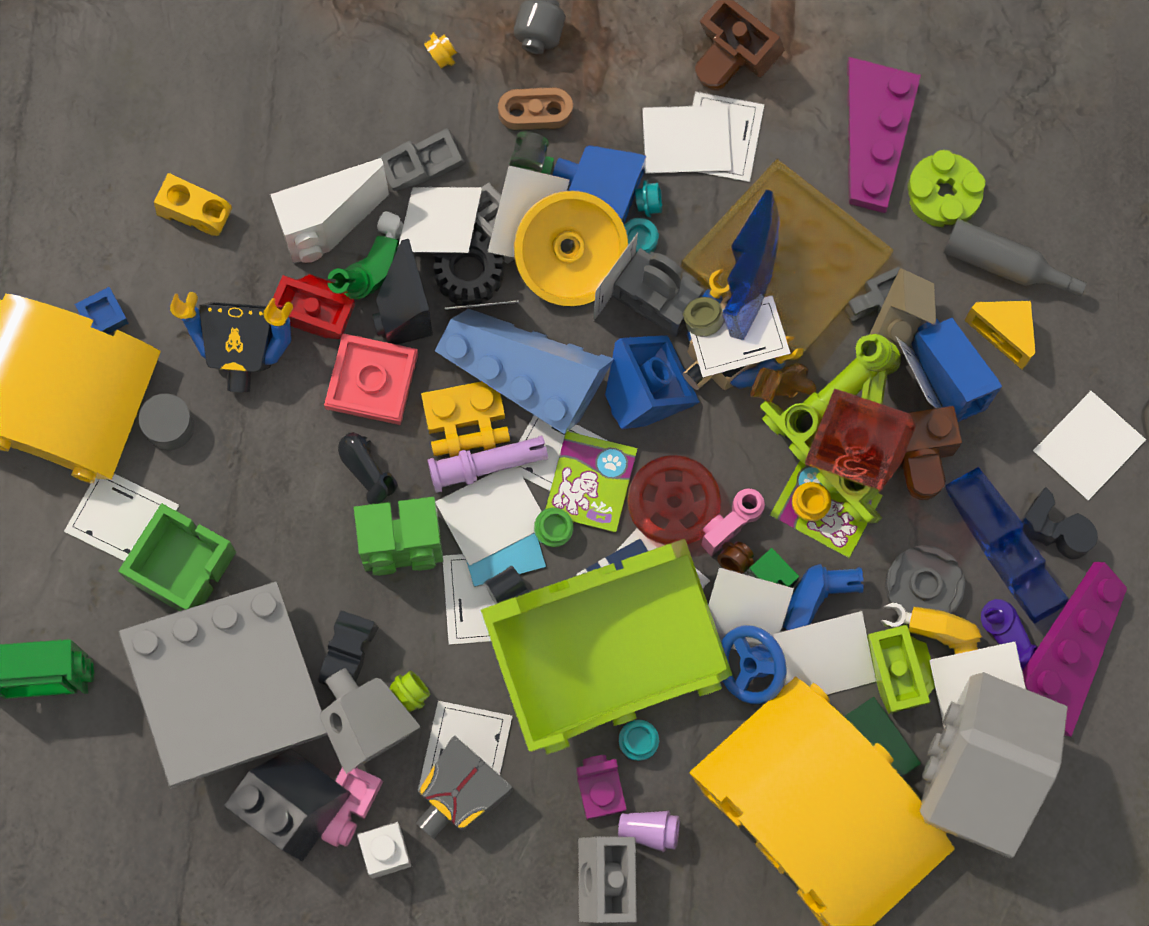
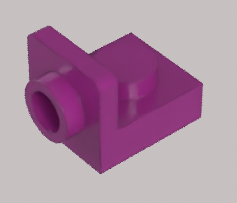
[576,755,627,820]

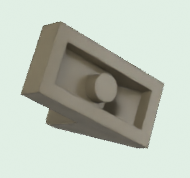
[869,268,936,355]

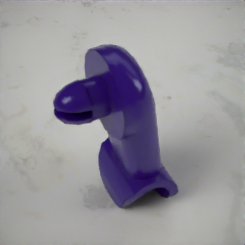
[981,599,1038,671]

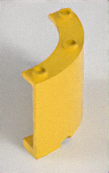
[0,293,161,483]
[689,676,955,926]

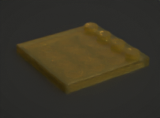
[680,159,894,361]

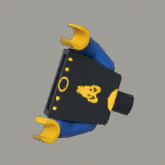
[170,292,293,392]

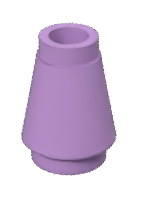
[618,811,680,852]

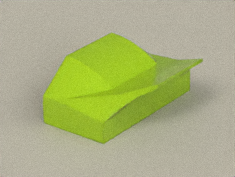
[867,625,935,714]

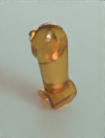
[750,363,817,403]

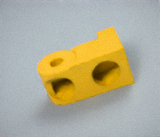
[154,173,232,236]

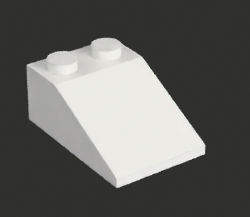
[270,158,389,263]

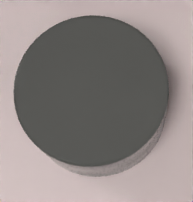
[139,393,194,450]

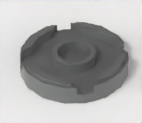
[885,545,966,614]

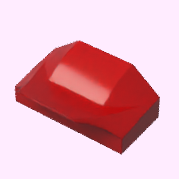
[273,274,355,339]

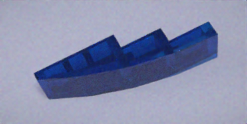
[722,189,780,340]
[946,467,1068,624]

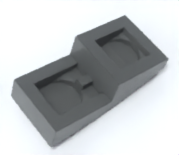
[377,128,466,191]

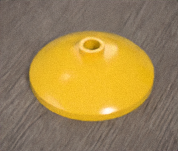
[514,191,628,306]

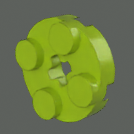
[907,150,985,227]

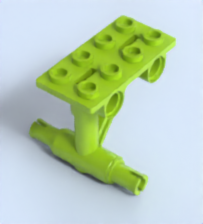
[760,334,901,523]

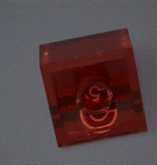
[805,388,916,491]

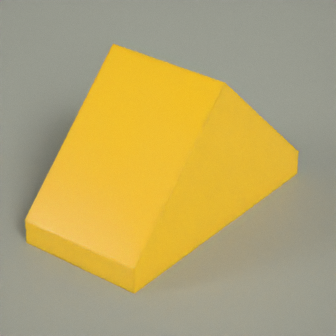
[964,301,1036,370]

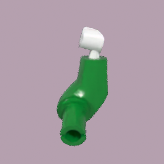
[327,211,404,300]

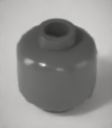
[513,0,566,54]

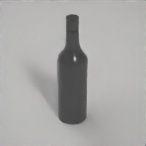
[943,219,1087,297]

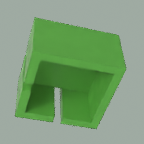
[354,497,444,576]
[118,503,237,611]

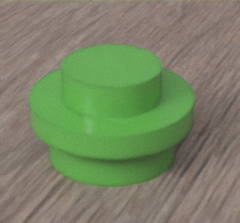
[534,508,573,547]

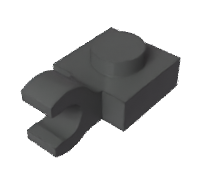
[844,267,900,323]

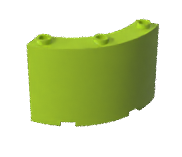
[480,539,732,754]

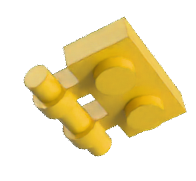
[421,381,510,457]

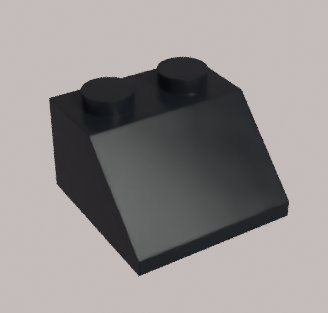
[224,749,352,861]

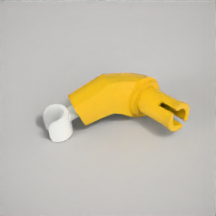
[880,603,982,654]

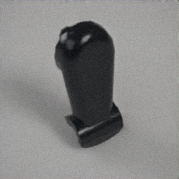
[338,432,398,505]

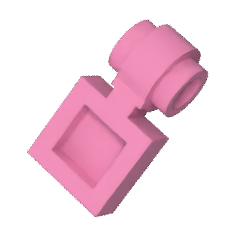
[701,489,765,557]
[321,767,383,847]

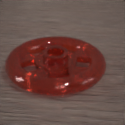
[627,455,721,545]

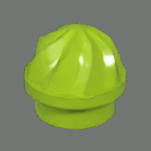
[389,670,430,712]

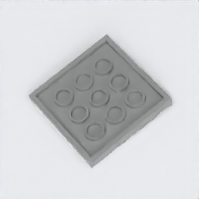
[119,582,328,788]

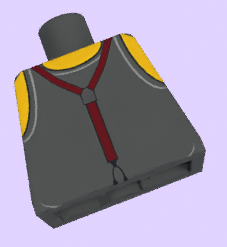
[416,735,514,839]

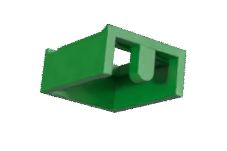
[0,639,94,699]

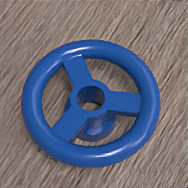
[721,625,787,704]

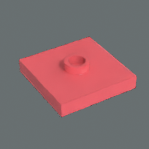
[324,333,419,425]

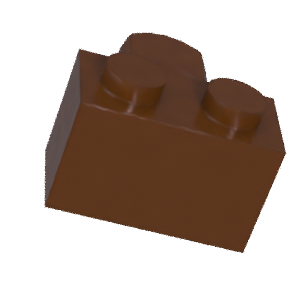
[695,0,785,91]
[875,406,962,500]

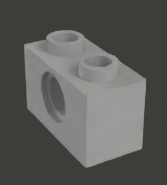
[578,837,636,923]

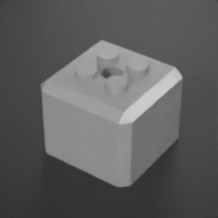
[920,672,1068,859]

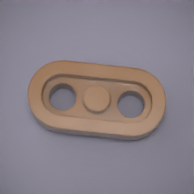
[498,88,573,130]

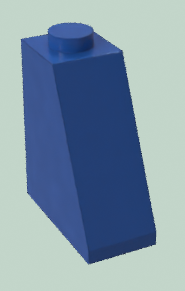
[911,318,1002,422]

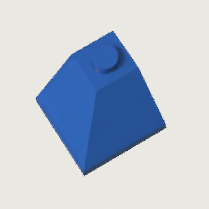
[605,335,699,429]

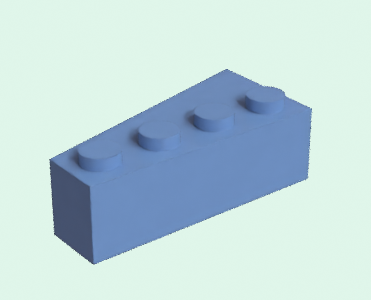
[435,309,614,434]

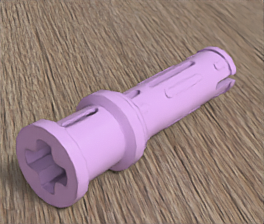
[427,435,548,493]

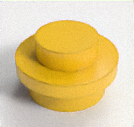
[424,33,457,69]
[792,482,831,521]

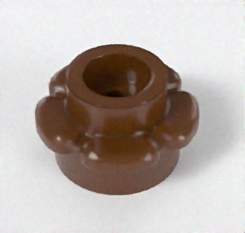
[717,541,754,574]

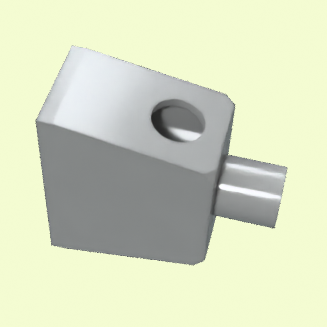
[320,668,420,774]

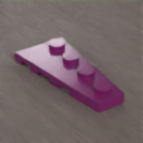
[847,57,921,213]
[1022,562,1127,737]

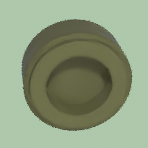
[683,297,724,336]

